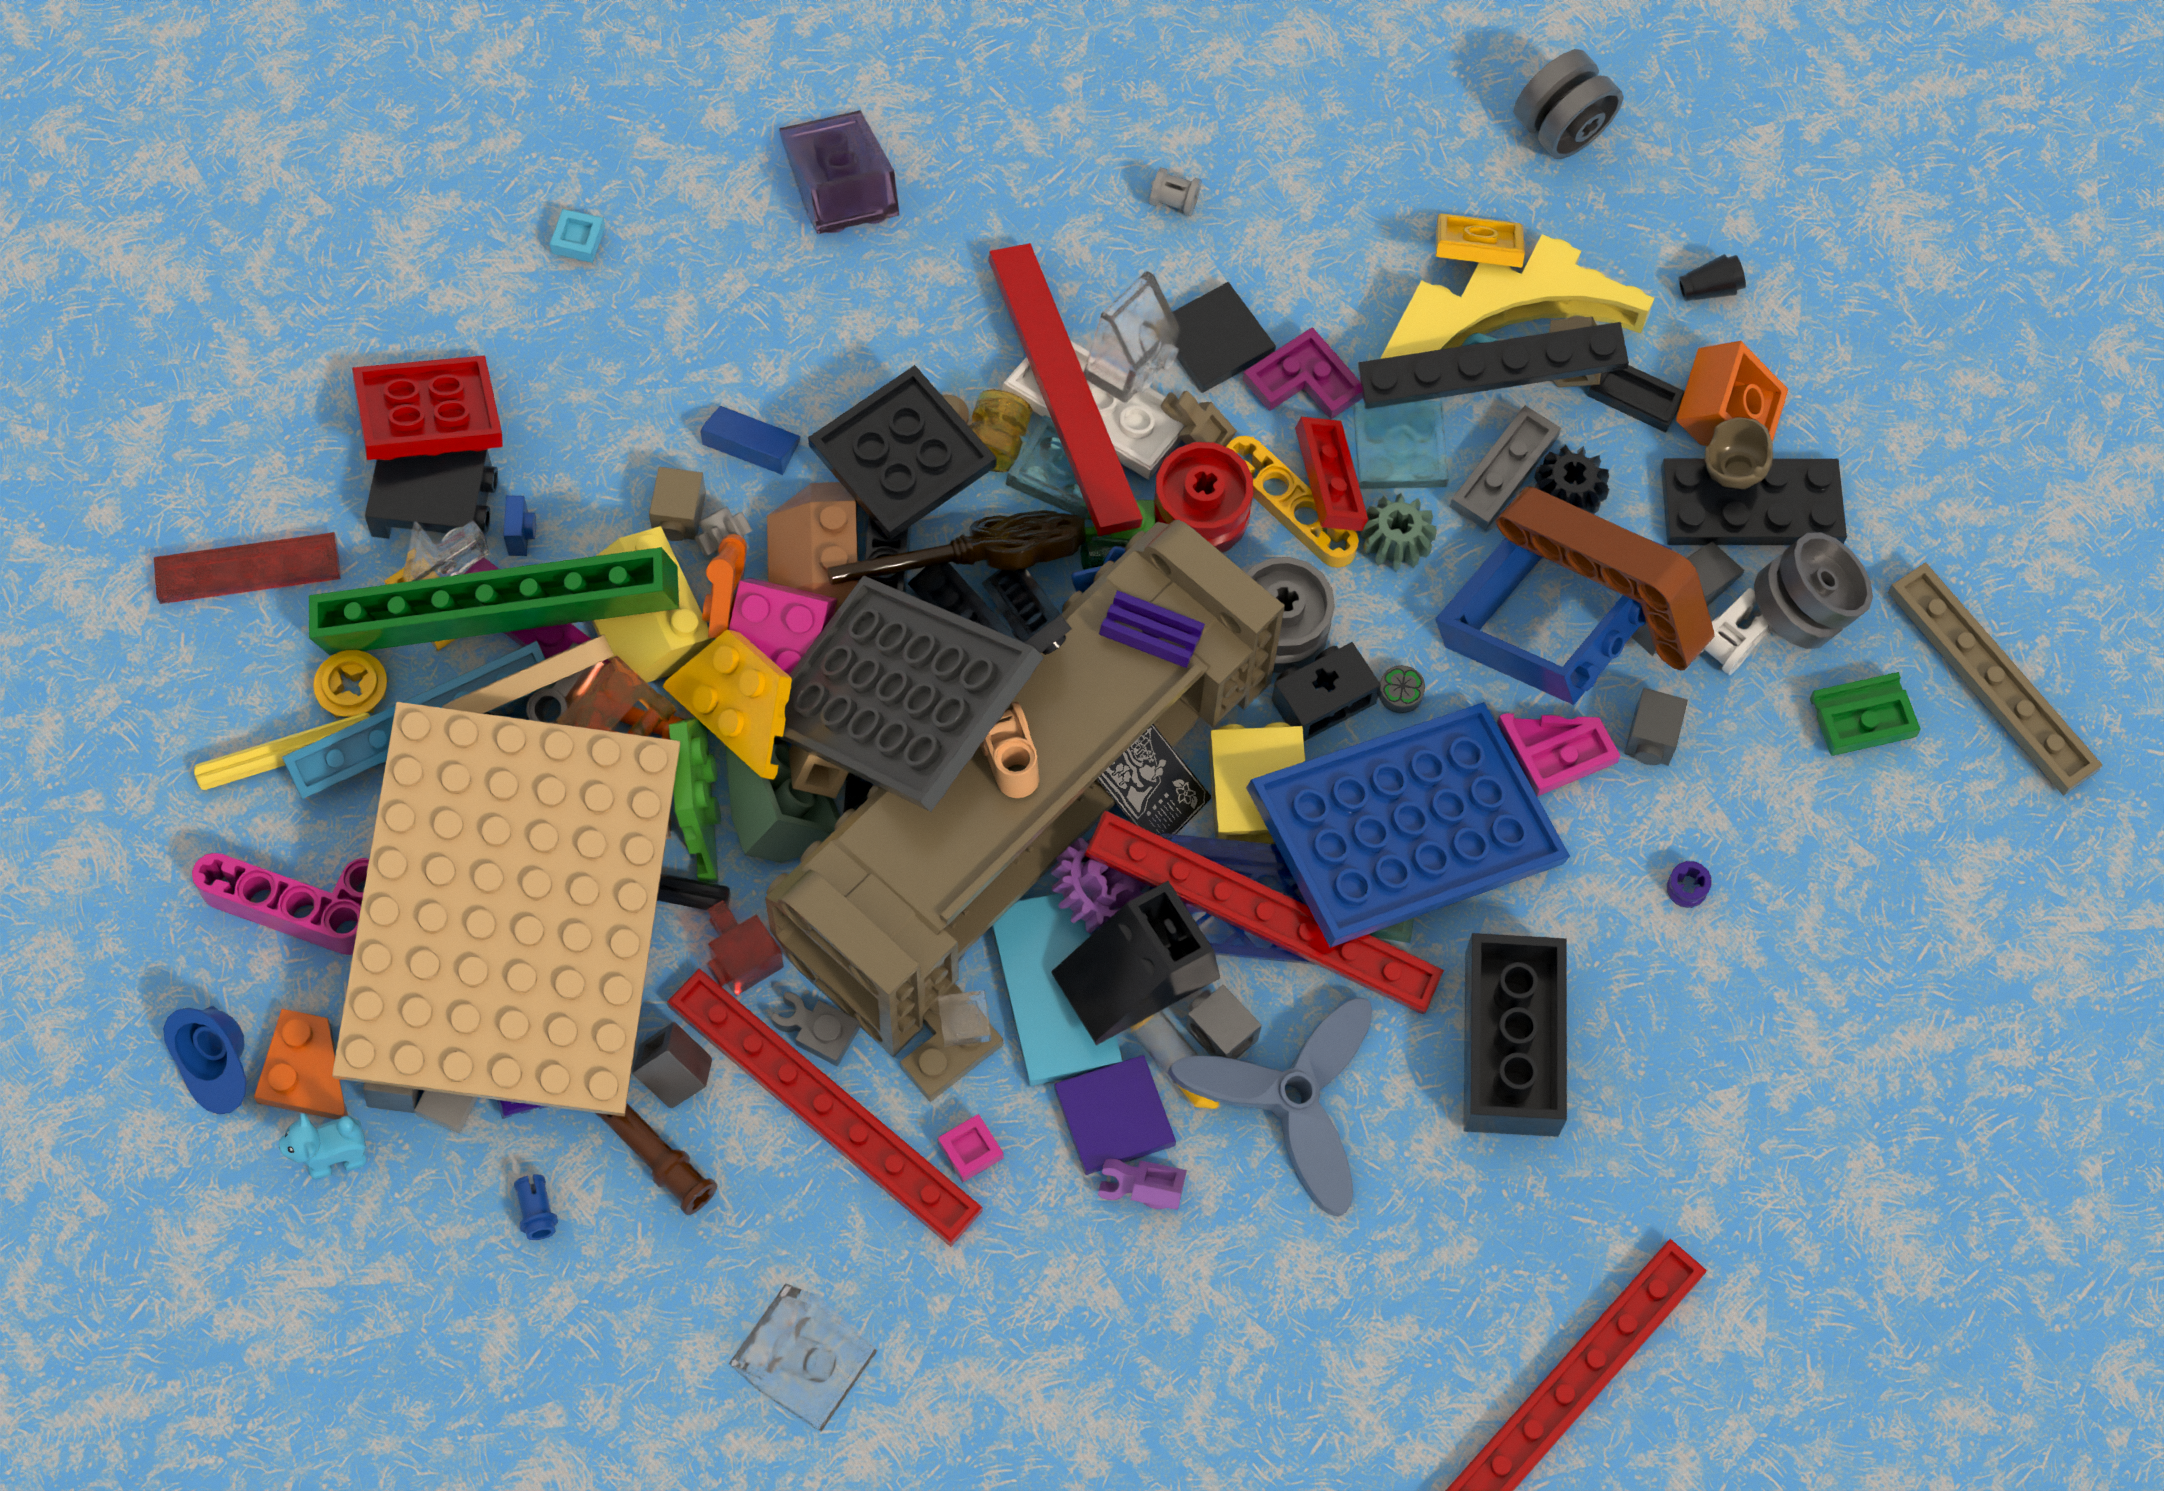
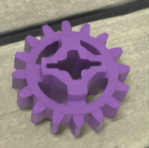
[1051,837,1147,933]

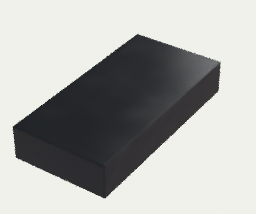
[1587,365,1685,433]

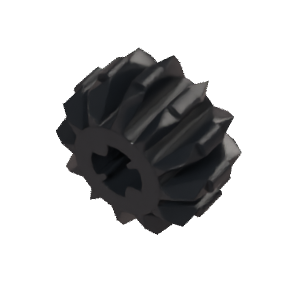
[1534,444,1609,514]

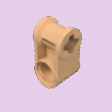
[980,701,1040,798]

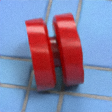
[1154,442,1253,553]

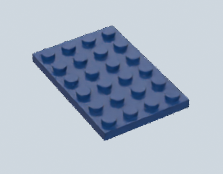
[1246,702,1570,948]

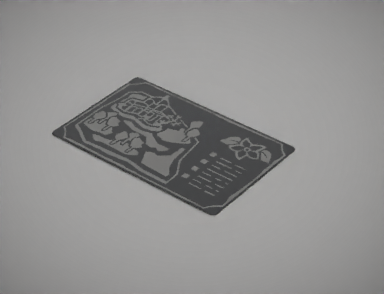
[1097,724,1211,841]

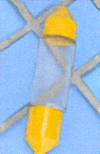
[1130,1010,1219,1109]

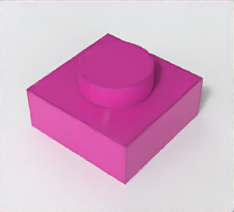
[937,1114,1004,1183]

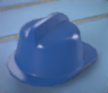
[163,1006,247,1114]

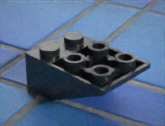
[1051,881,1220,1045]

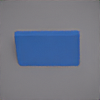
[700,406,801,475]

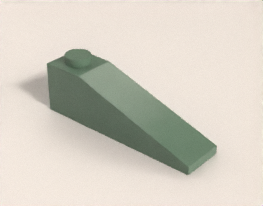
[725,736,840,863]

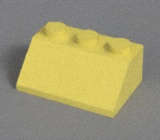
[591,526,714,690]

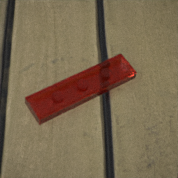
[154,532,341,604]

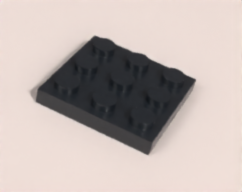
[808,365,997,540]

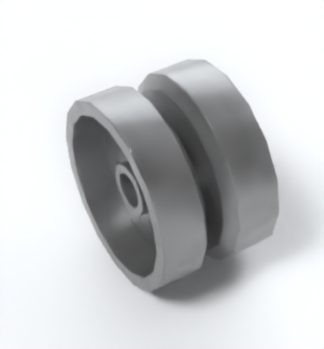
[1513,49,1624,159]
[1754,532,1873,649]
[1247,557,1335,673]

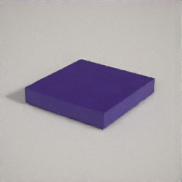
[1054,1055,1176,1175]

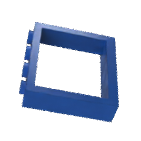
[1435,536,1672,705]

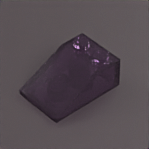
[779,110,900,234]

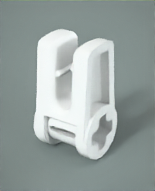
[1701,588,1772,675]

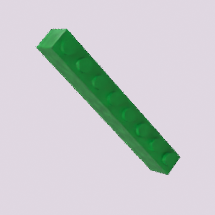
[309,547,679,656]

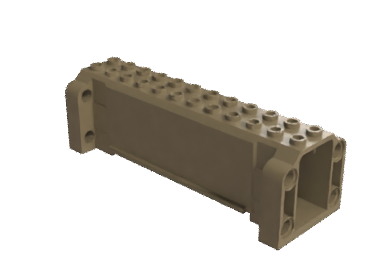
[765,520,1285,1058]

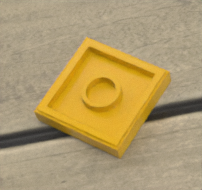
[1436,213,1525,268]

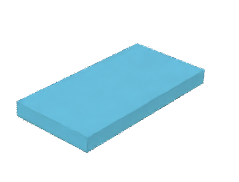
[992,893,1123,1086]

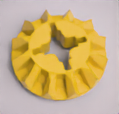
[313,650,388,719]

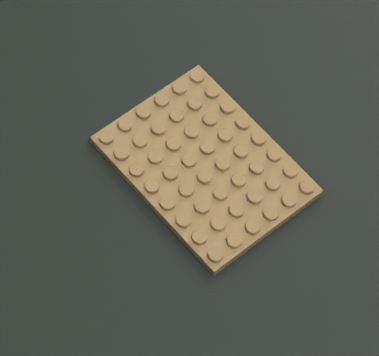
[332,702,680,1117]

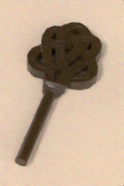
[828,510,1086,585]

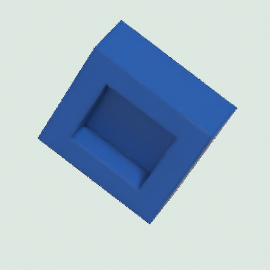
[503,495,536,556]

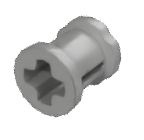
[1149,167,1202,216]

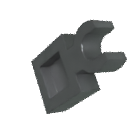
[771,992,860,1066]

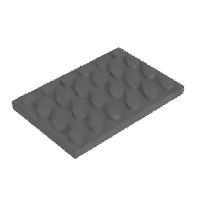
[776,576,1044,812]

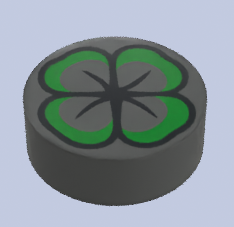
[1379,665,1425,713]

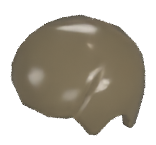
[1705,417,1773,489]

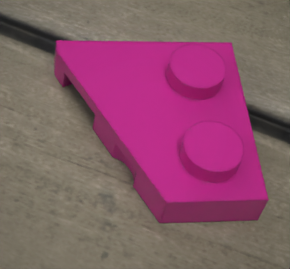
[1497,713,1621,797]

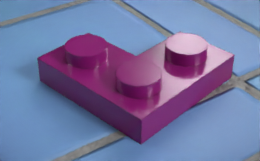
[1243,327,1363,420]

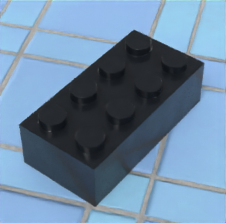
[1463,933,1567,1137]

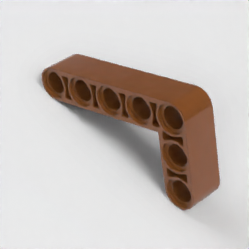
[1496,486,1715,671]

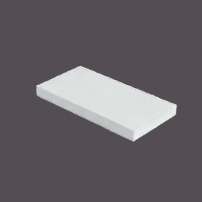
[1002,341,1185,480]

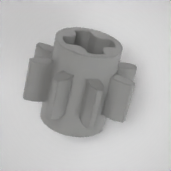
[694,506,753,556]

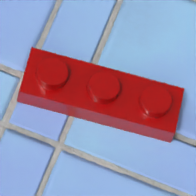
[1295,416,1368,531]

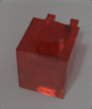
[706,900,784,996]

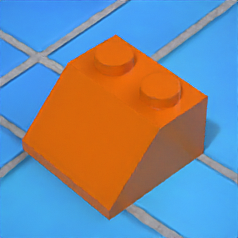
[1676,341,1788,446]

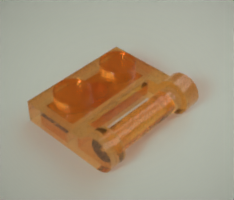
[553,655,677,737]

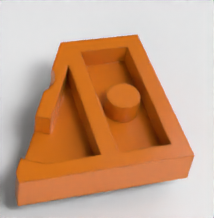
[254,1009,348,1120]

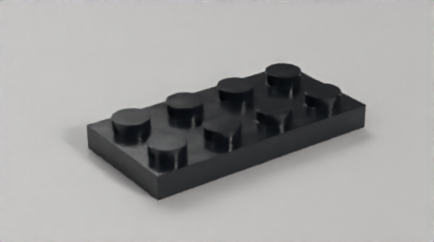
[1661,458,1847,545]

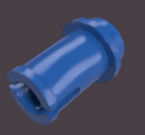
[514,1174,558,1240]

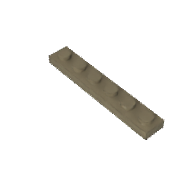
[1888,562,2103,796]

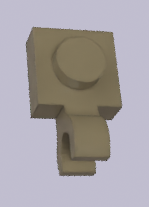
[1160,391,1237,447]

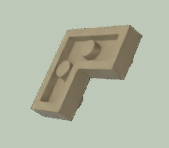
[900,984,1003,1102]

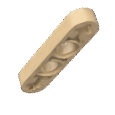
[442,634,614,714]

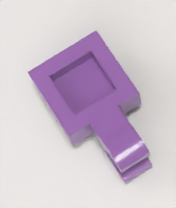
[1098,1159,1187,1210]

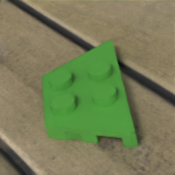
[669,717,721,882]

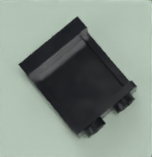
[365,449,498,547]

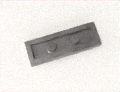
[1450,405,1561,530]

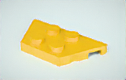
[662,630,792,780]

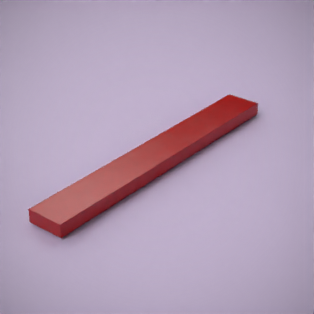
[988,243,1143,536]
[1084,810,1444,1014]
[667,968,983,1247]
[1445,1239,1707,1491]

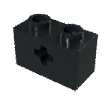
[1271,642,1381,741]

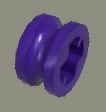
[1667,861,1712,908]

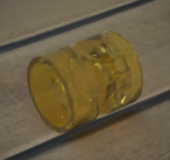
[969,389,1033,473]

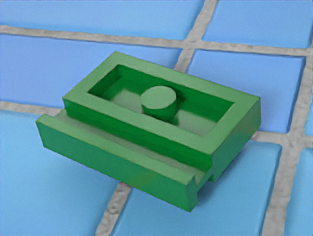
[1810,672,1921,756]

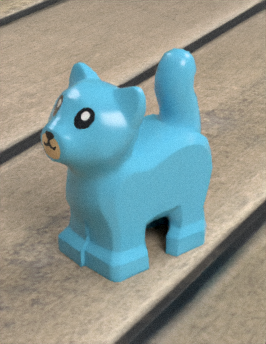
[279,1113,366,1180]

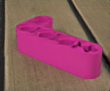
[192,853,369,955]

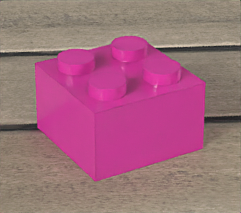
[729,578,837,675]

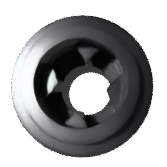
[1678,254,1746,302]

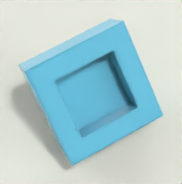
[550,209,605,263]

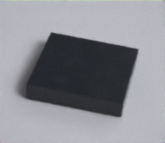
[1155,282,1276,393]

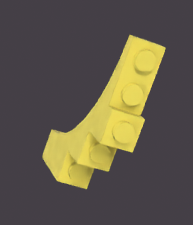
[1380,234,1655,359]

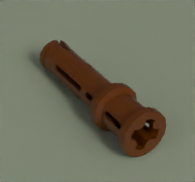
[595,1103,718,1215]

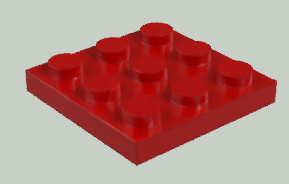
[352,355,503,460]

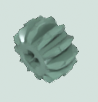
[1360,493,1437,572]

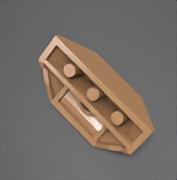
[767,482,859,614]

